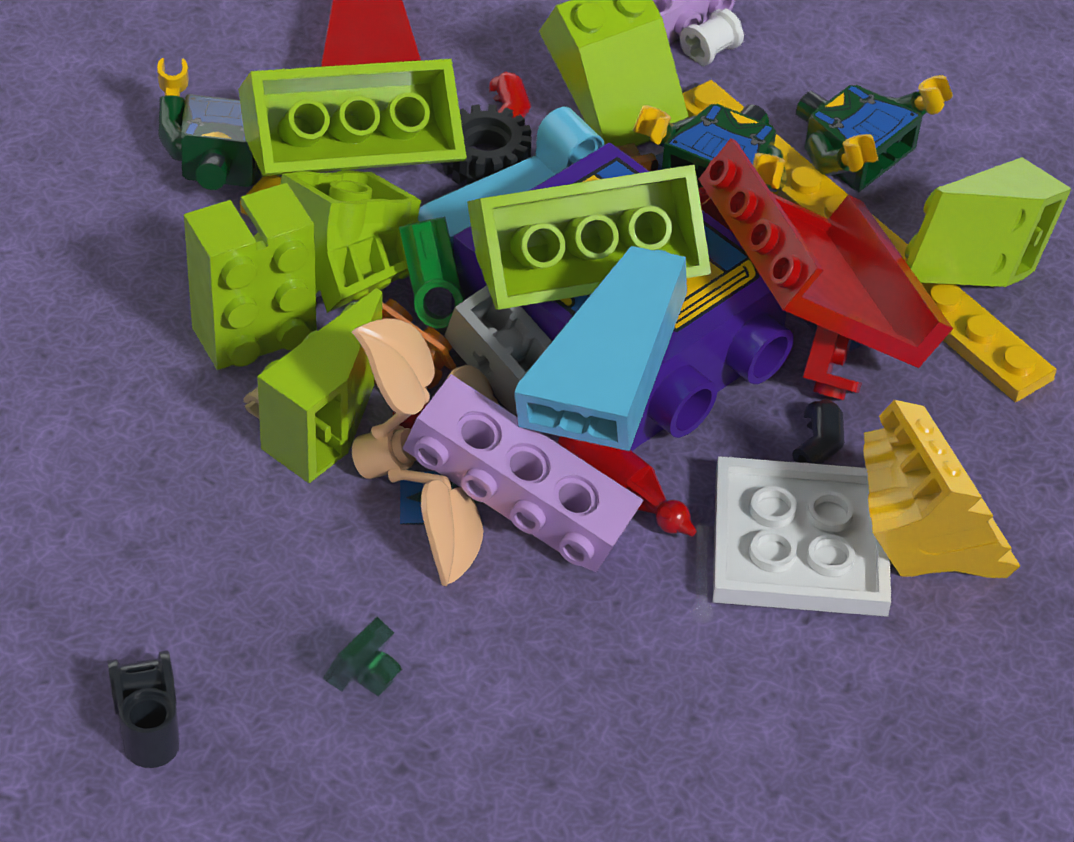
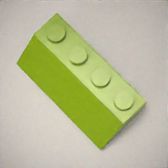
[238,59,467,176]
[467,165,711,310]

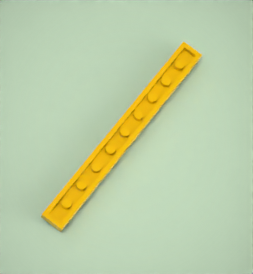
[682,79,1057,403]

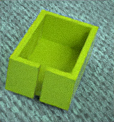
[184,183,317,370]

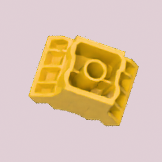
[863,400,1020,578]

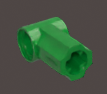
[399,217,465,328]

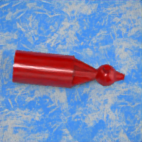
[557,436,697,537]

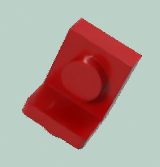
[803,325,862,400]

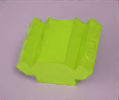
[254,170,421,313]

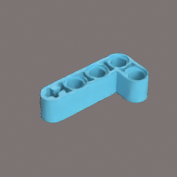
[418,107,604,248]

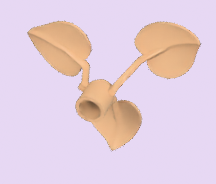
[352,319,500,586]

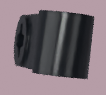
[107,650,180,768]

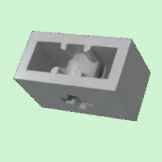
[444,286,552,416]

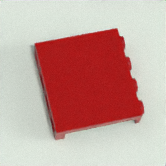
[698,138,953,368]

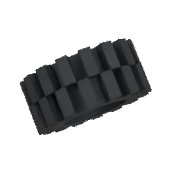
[441,104,532,185]

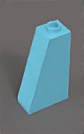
[514,246,687,451]

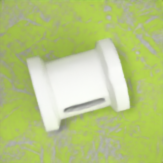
[680,8,744,66]

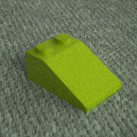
[539,0,689,146]

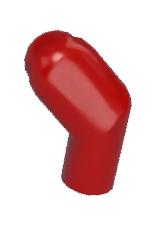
[489,72,531,118]

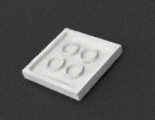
[713,456,891,616]

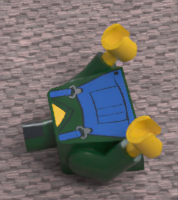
[157,58,262,190]
[796,75,953,192]
[632,104,787,192]

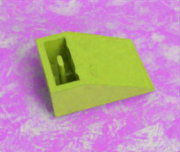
[905,157,1072,287]
[257,288,382,483]

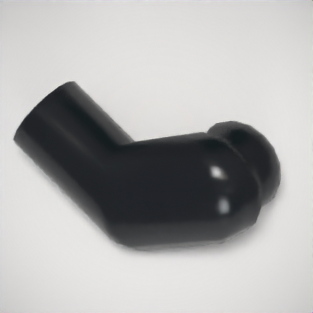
[792,399,845,464]

